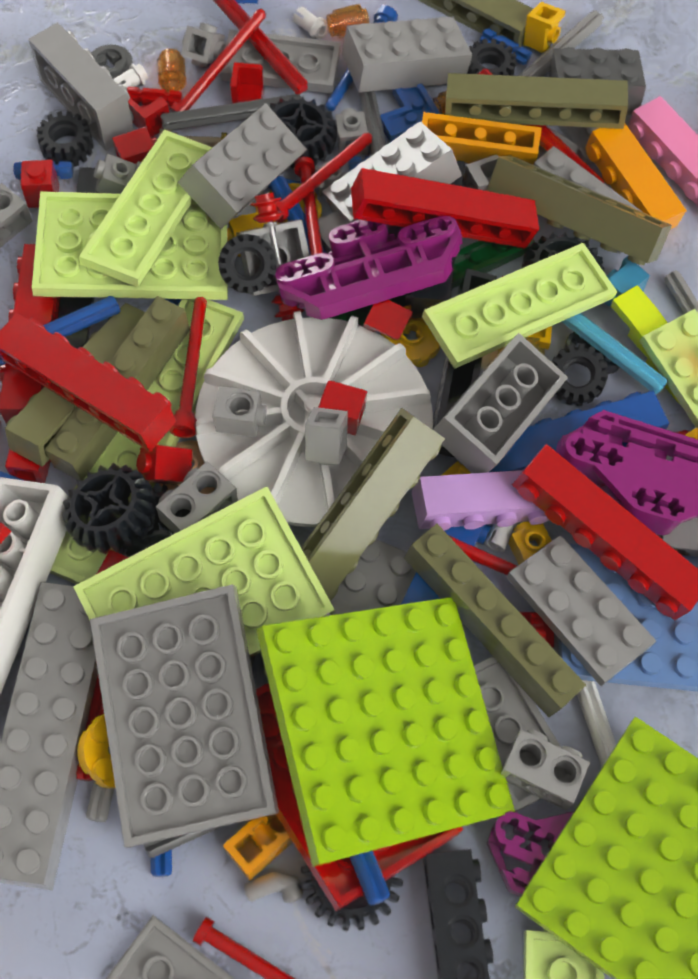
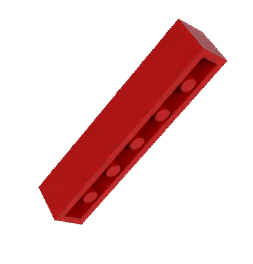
[351,168,540,248]
[0,244,61,424]
[0,313,176,452]
[512,444,698,621]

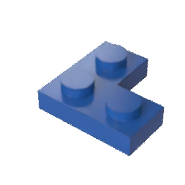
[380,83,441,142]

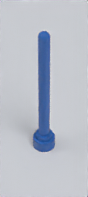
[325,5,398,111]

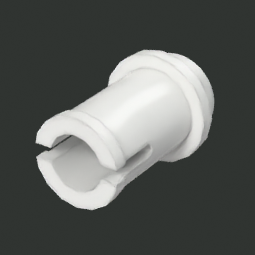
[293,7,328,39]
[113,64,148,90]
[484,522,520,552]

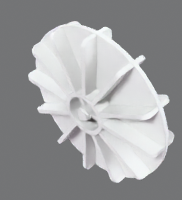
[195,311,433,527]

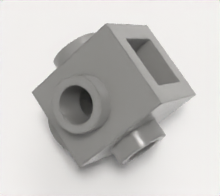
[181,22,226,68]

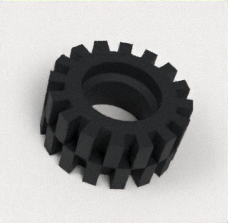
[467,39,516,76]
[37,111,94,167]
[218,234,277,293]
[552,344,608,406]

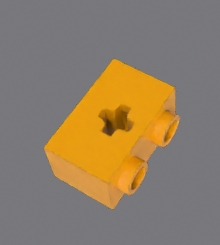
[223,814,293,881]

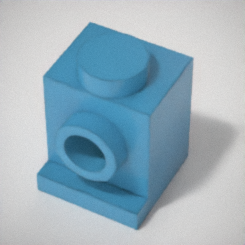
[604,256,650,306]

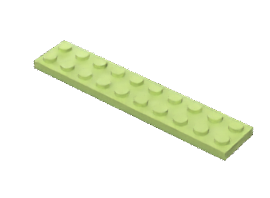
[50,299,244,585]

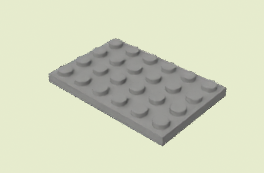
[90,584,279,847]

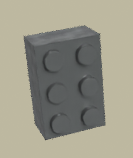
[548,47,646,115]

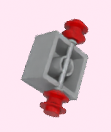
[236,192,309,321]

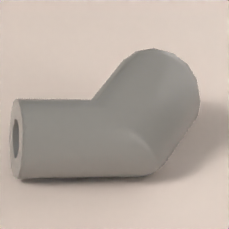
[244,872,303,903]

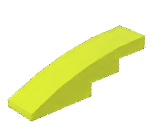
[610,285,683,408]

